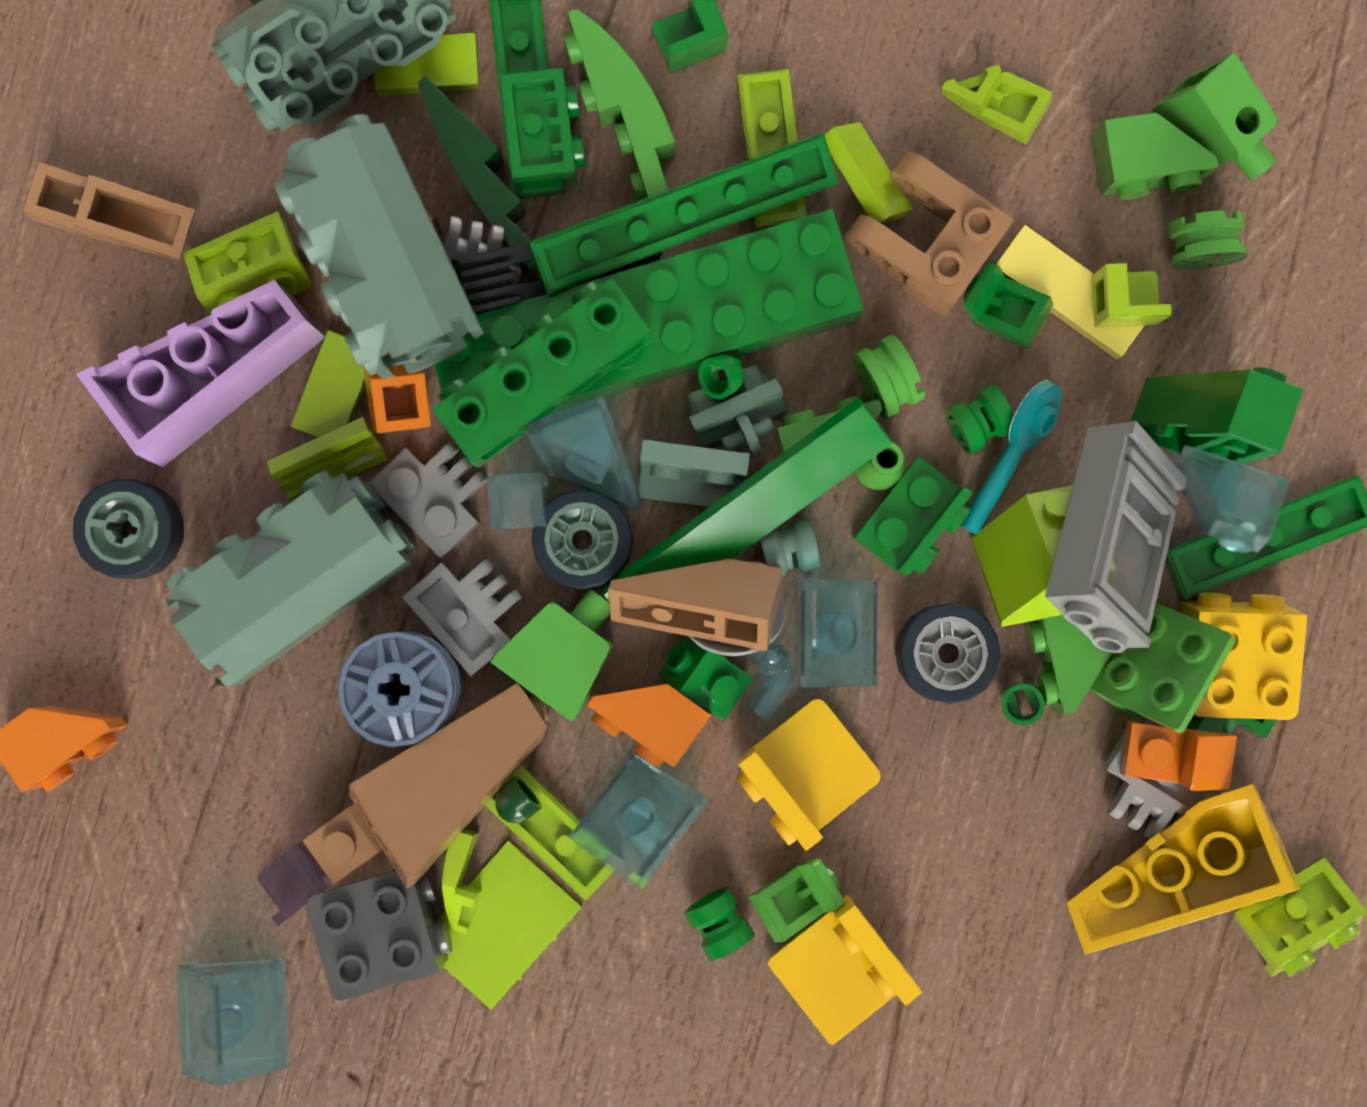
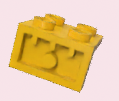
[767,895,923,1045]

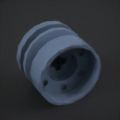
[338,632,465,747]

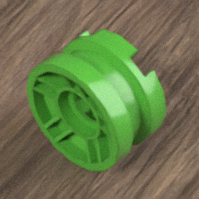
[853,334,925,419]

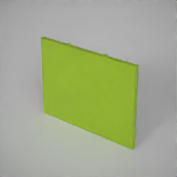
[437,840,582,1010]

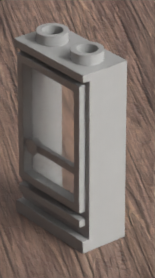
[1045,421,1187,653]

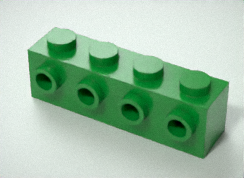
[432,278,652,468]

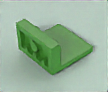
[1090,603,1235,733]

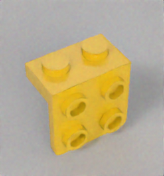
[1179,592,1307,720]
[736,699,881,851]

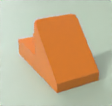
[1120,720,1237,791]

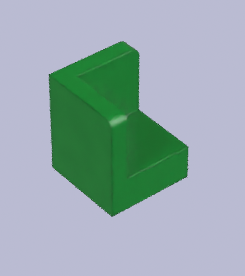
[652,0,728,74]

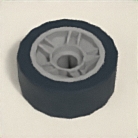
[895,603,1001,704]

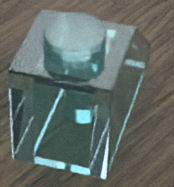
[1174,445,1290,553]

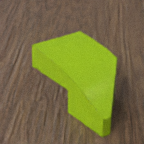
[941,64,1053,145]
[442,828,482,934]

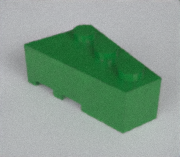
[1131,367,1304,470]

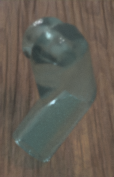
[747,642,794,722]

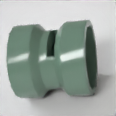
[758,517,820,577]

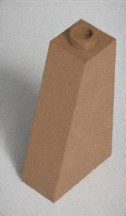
[349,683,548,888]

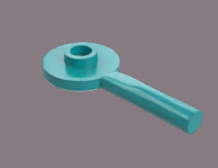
[961,380,1062,535]

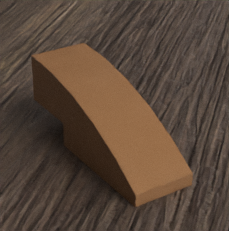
[23,161,196,261]

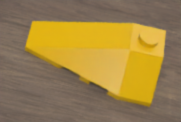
[1067,784,1301,955]

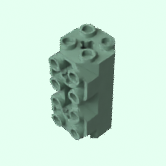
[211,0,457,132]
[274,114,484,380]
[166,470,417,687]

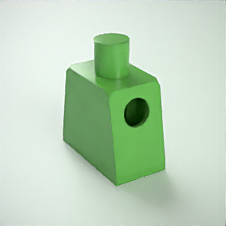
[1152,52,1278,181]
[490,588,614,722]

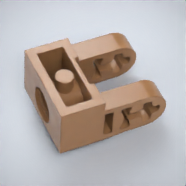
[844,151,1015,318]

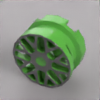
[1168,210,1248,270]

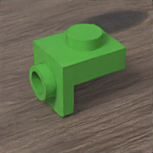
[748,858,845,943]

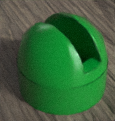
[698,353,745,399]
[1002,682,1045,726]

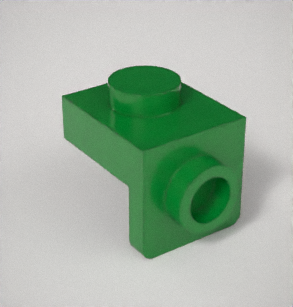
[964,262,1054,349]
[659,635,753,721]

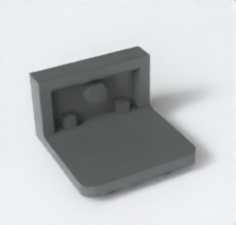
[307,869,452,1001]

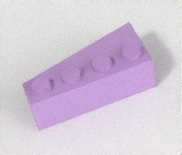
[76,280,325,467]

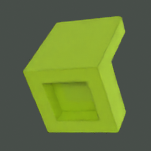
[1092,263,1172,327]

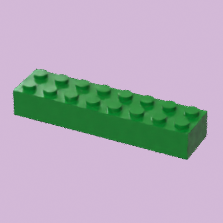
[434,209,864,413]

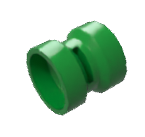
[945,385,1014,455]
[684,887,755,961]

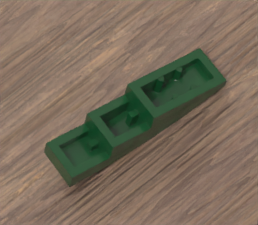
[418,76,538,278]

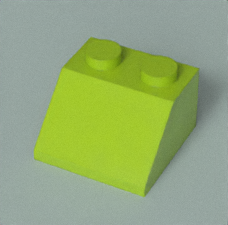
[972,485,1113,627]

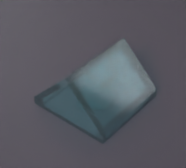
[525,396,643,511]
[795,578,877,688]
[569,754,709,889]
[177,959,289,1086]

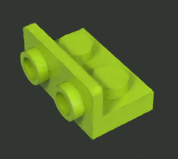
[183,211,313,315]
[1234,857,1367,977]

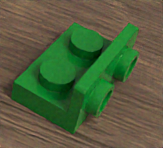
[500,68,586,186]
[853,456,973,578]

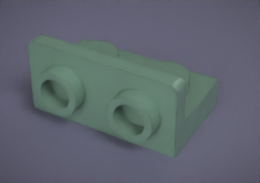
[638,439,750,508]

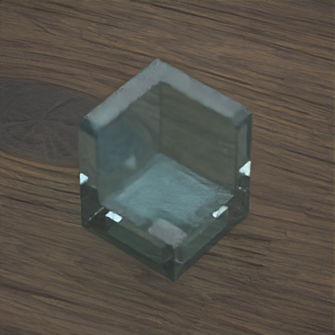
[487,472,549,533]

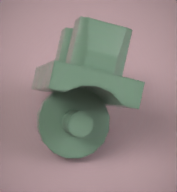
[688,365,787,458]

